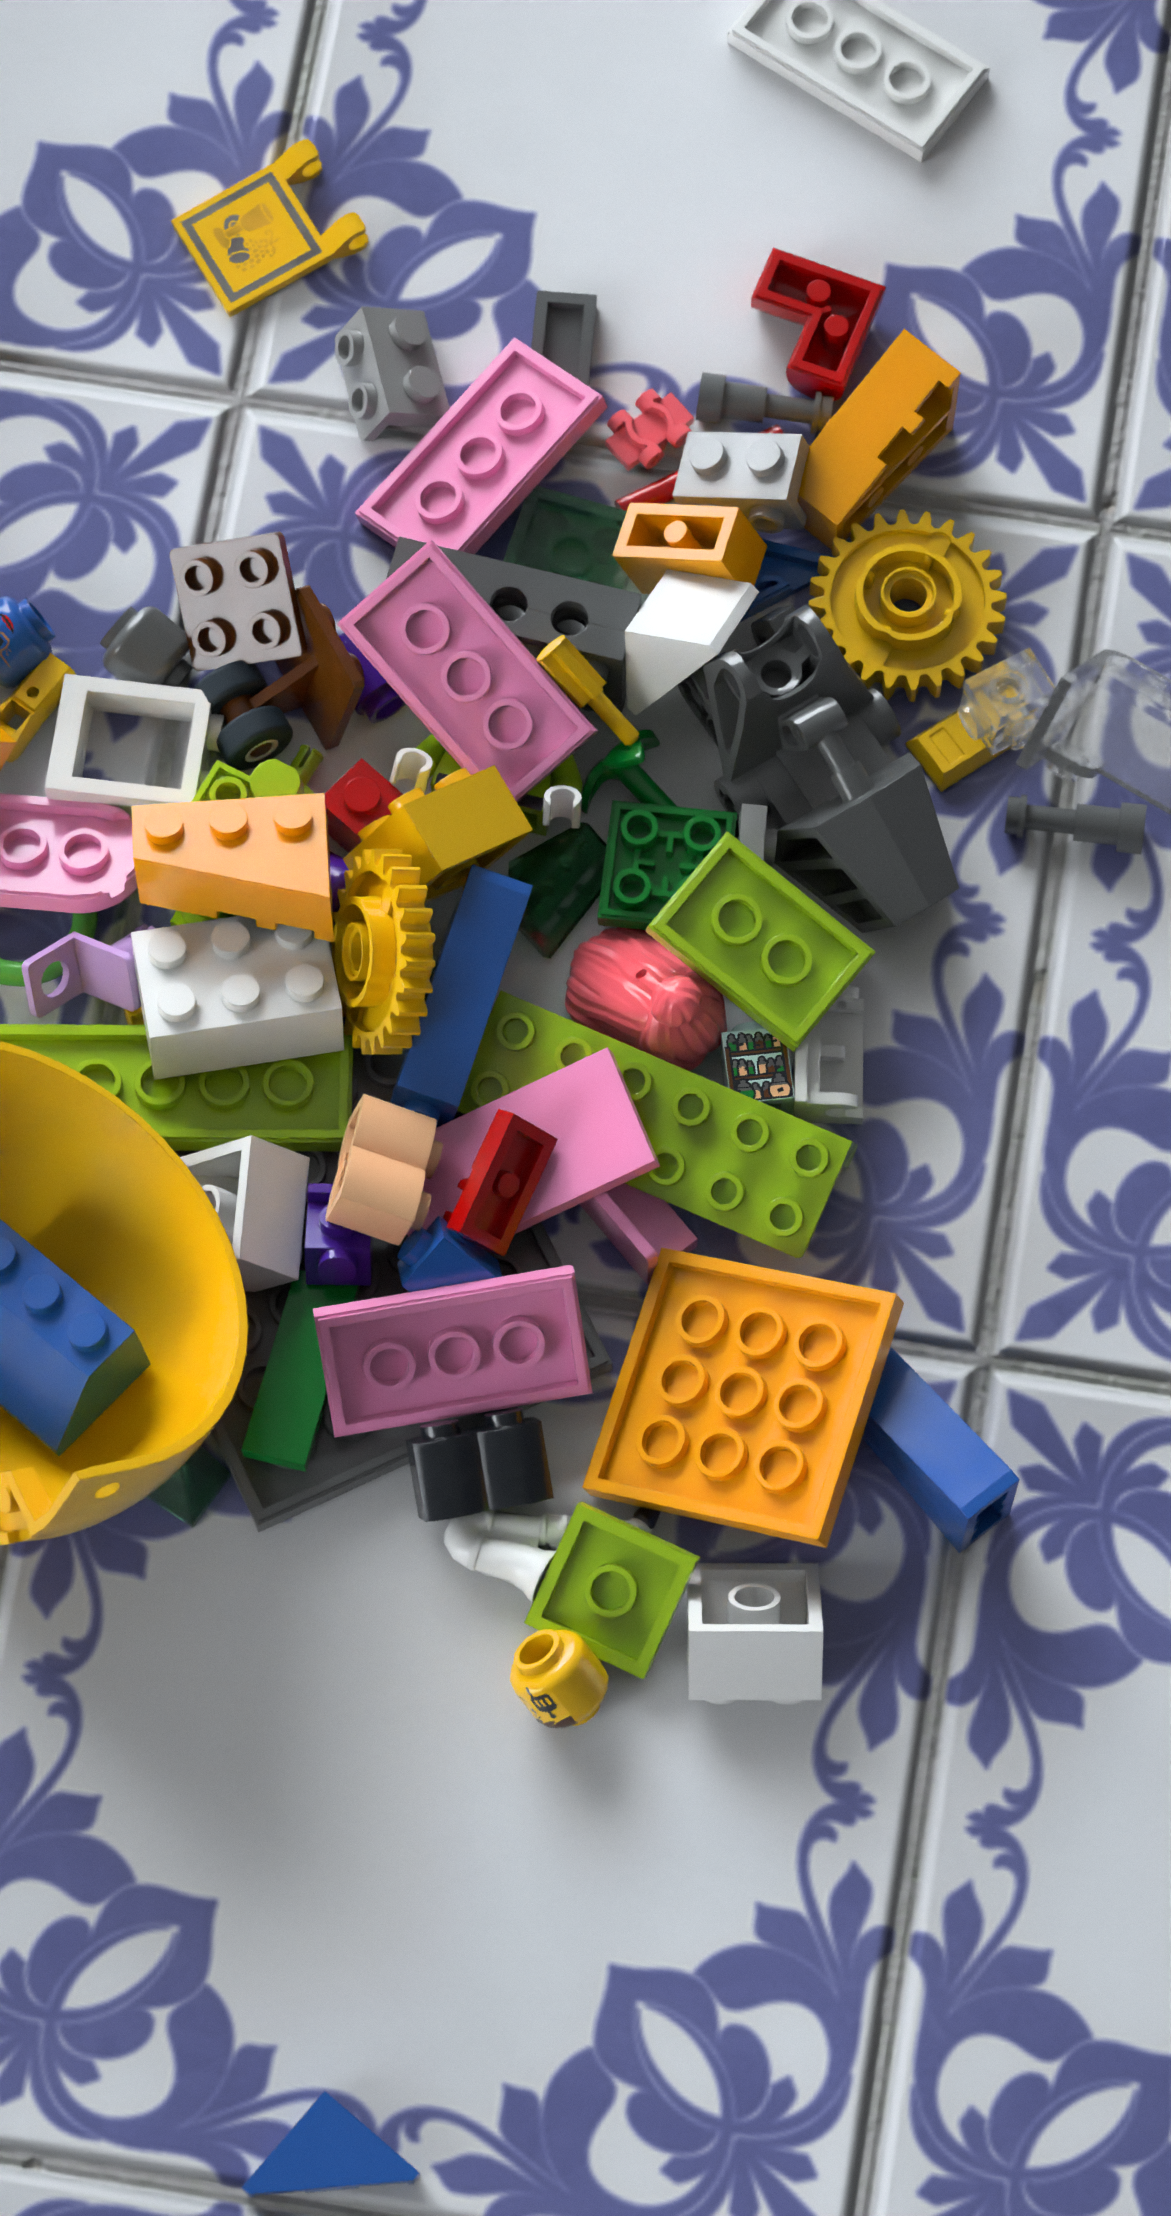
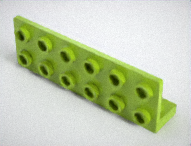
[457,990,858,1258]

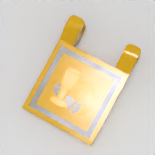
[171,139,369,317]

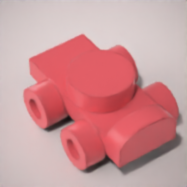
[605,389,694,471]

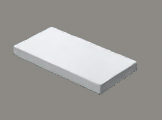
[727,0,990,163]

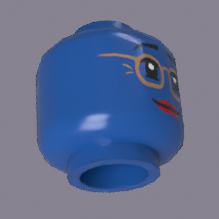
[0,596,56,689]

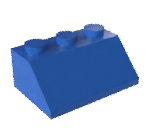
[0,1219,151,1456]

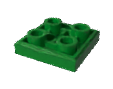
[597,800,737,930]

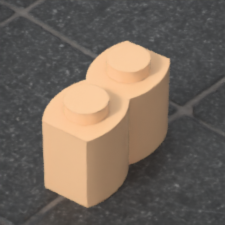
[326,1094,443,1246]

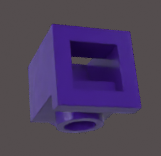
[305,1183,374,1285]

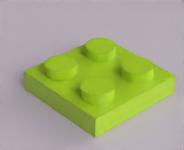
[524,1501,700,1679]

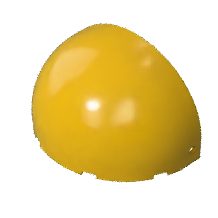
[0,1041,248,1545]

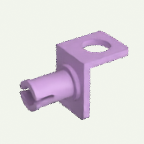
[22,924,155,1018]

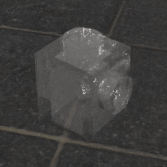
[958,647,1062,755]

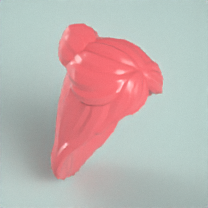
[565,927,727,1071]

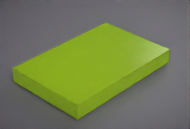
[645,831,876,1052]

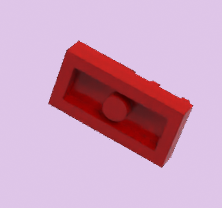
[443,1109,558,1257]

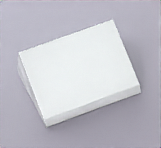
[625,569,759,716]

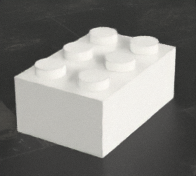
[131,916,344,1080]

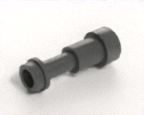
[695,372,834,434]
[1004,794,1147,855]

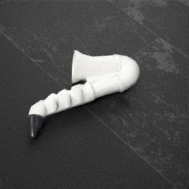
[444,1507,661,1603]

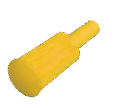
[536,635,639,745]

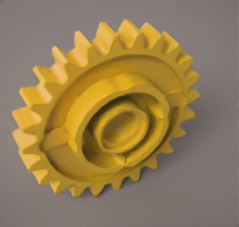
[808,509,1007,702]
[330,849,435,1055]

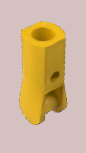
[0,653,76,763]

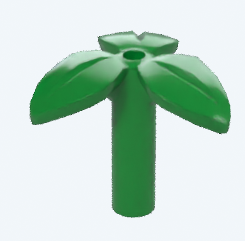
[581,729,678,814]

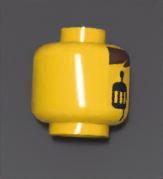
[510,1629,609,1728]

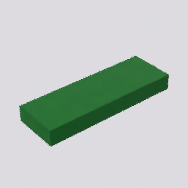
[242,1270,359,1472]

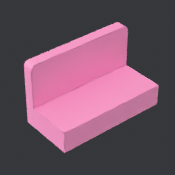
[579,1183,698,1285]

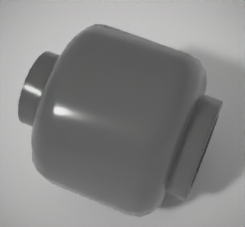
[100,606,193,687]

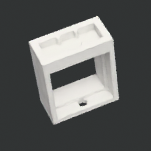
[45,674,226,821]

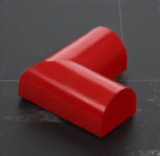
[751,247,886,402]

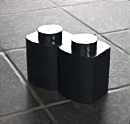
[406,1408,554,1522]

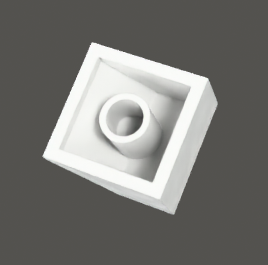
[180,1135,310,1292]
[687,1563,823,1705]

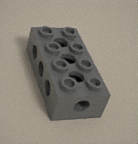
[386,536,642,712]

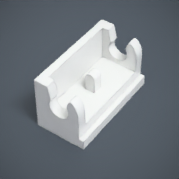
[793,985,864,1124]

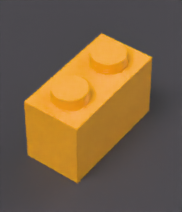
[612,503,767,594]

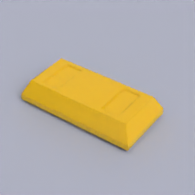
[905,679,1042,792]

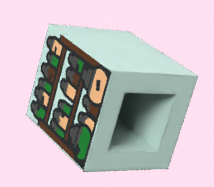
[720,1021,795,1116]

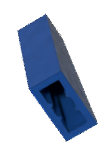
[389,864,533,1128]
[862,1346,1020,1554]

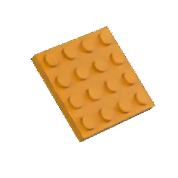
[582,1247,904,1548]

